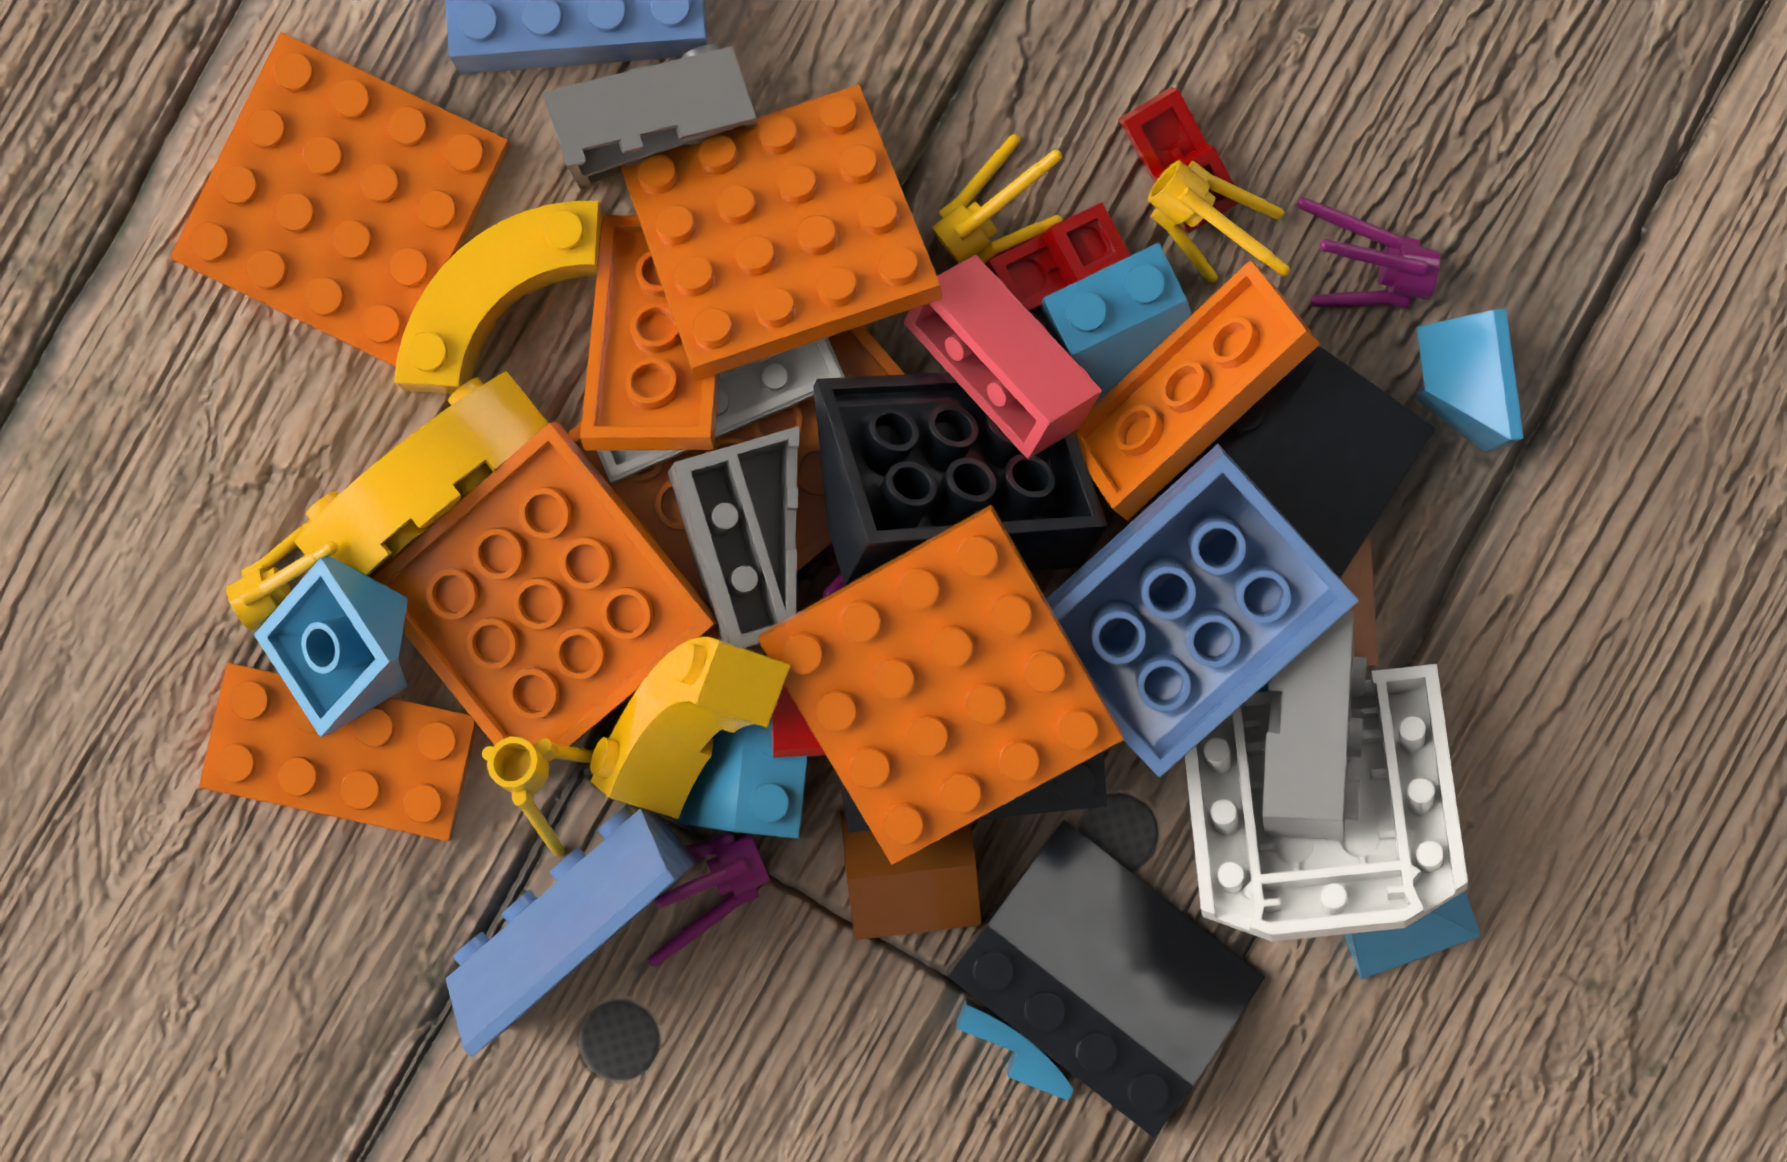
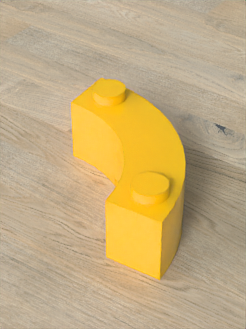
[394,201,605,394]
[294,371,548,578]
[590,637,790,819]

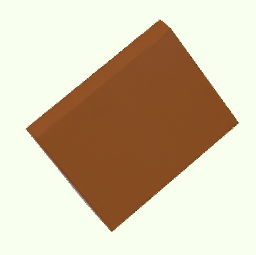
[840,812,982,940]

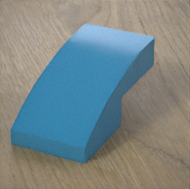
[956,999,1074,1101]

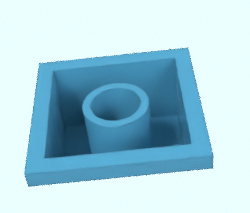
[1039,242,1192,405]
[674,721,809,838]

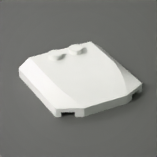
[1185,664,1468,942]

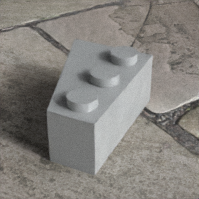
[543,44,758,190]
[668,426,799,650]
[1262,610,1367,841]

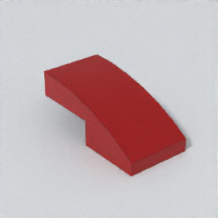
[1118,87,1239,233]
[985,202,1131,313]

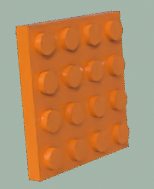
[169,32,511,367]
[620,84,943,381]
[372,421,717,765]
[758,505,1124,865]

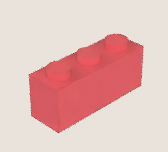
[903,255,1102,459]

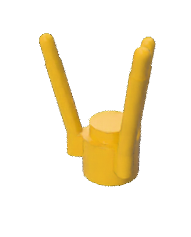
[931,134,1063,264]
[1147,160,1290,284]
[226,520,338,630]
[482,737,594,857]

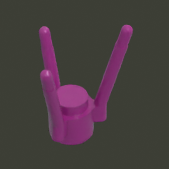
[1297,197,1440,308]
[648,832,770,967]

